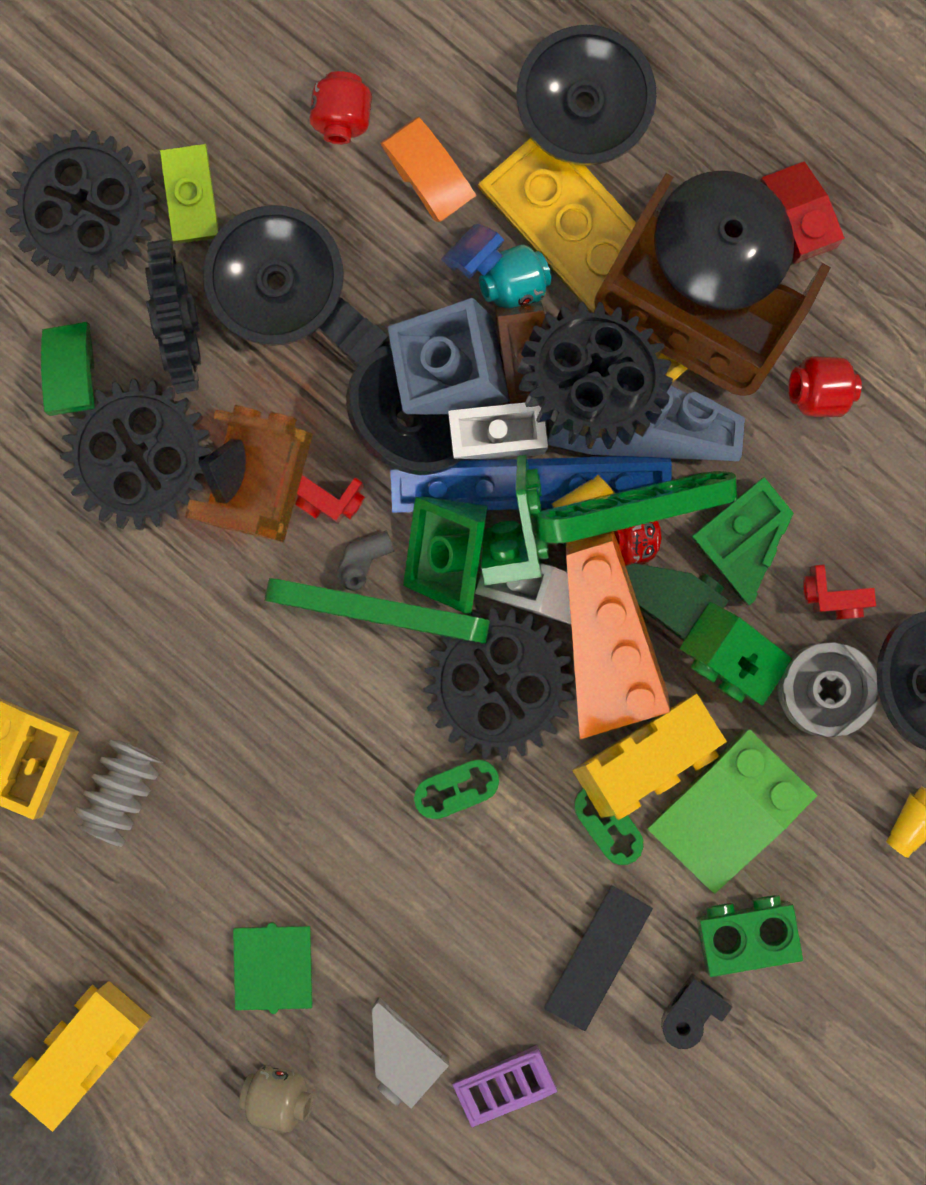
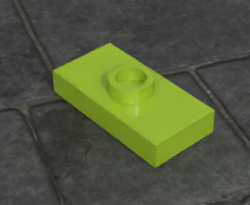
[160,144,219,244]

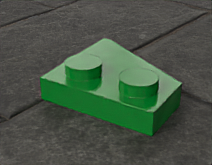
[690,477,794,606]

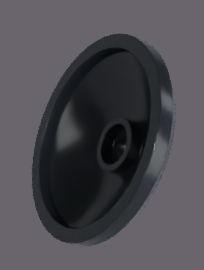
[516,25,657,165]
[654,171,795,310]
[203,205,344,346]
[346,345,463,475]
[876,611,926,750]

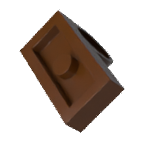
[495,301,545,404]

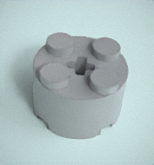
[777,642,878,737]

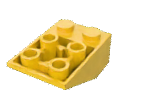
[0,698,79,820]

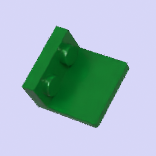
[481,454,549,585]

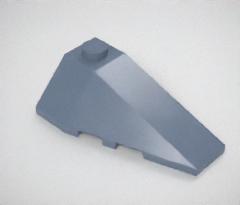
[547,345,745,461]

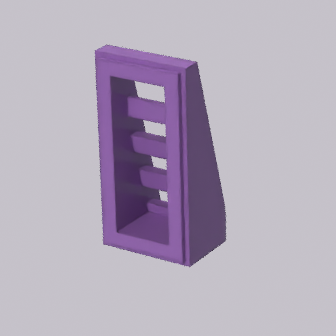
[452,1045,558,1127]

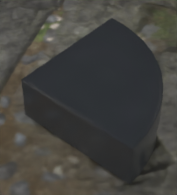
[199,439,246,504]

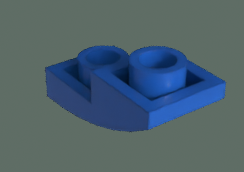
[441,224,504,279]

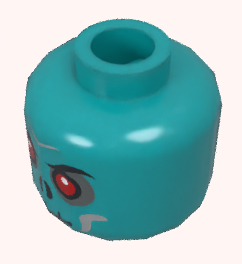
[479,244,551,308]

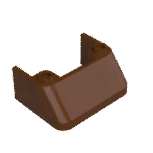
[594,173,831,396]

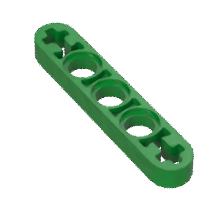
[538,471,737,543]
[264,578,490,644]

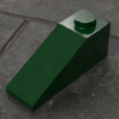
[626,563,729,641]

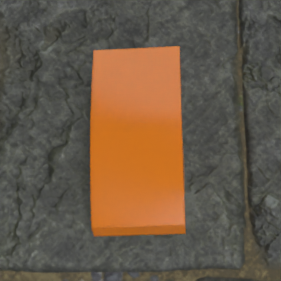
[380,117,477,222]

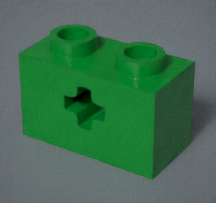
[679,602,793,706]

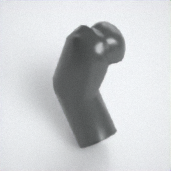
[337,530,394,591]

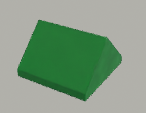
[403,496,488,613]

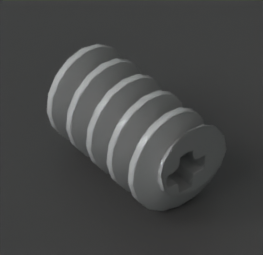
[74,740,163,847]

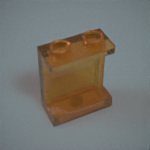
[185,405,313,543]

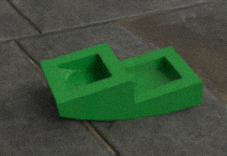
[41,322,95,416]

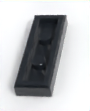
[544,884,653,1031]

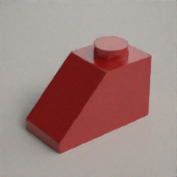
[761,161,845,264]

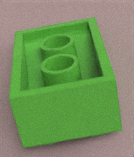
[647,729,818,894]

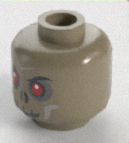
[240,1066,313,1133]

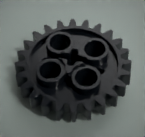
[5,130,158,283]
[145,238,201,394]
[518,302,673,449]
[60,379,214,531]
[423,608,575,760]

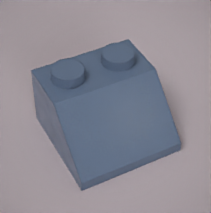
[387,298,510,414]

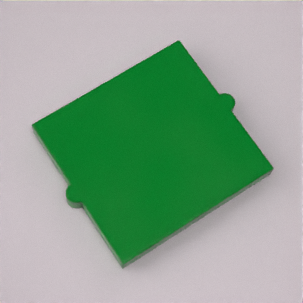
[233,922,313,1014]

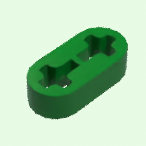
[414,759,499,819]
[574,788,644,865]

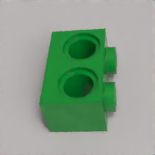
[696,895,803,977]

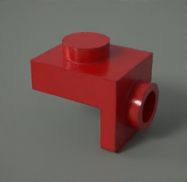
[290,474,366,524]
[803,564,876,620]

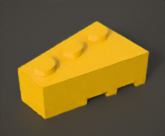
[572,694,727,820]
[10,981,151,1132]

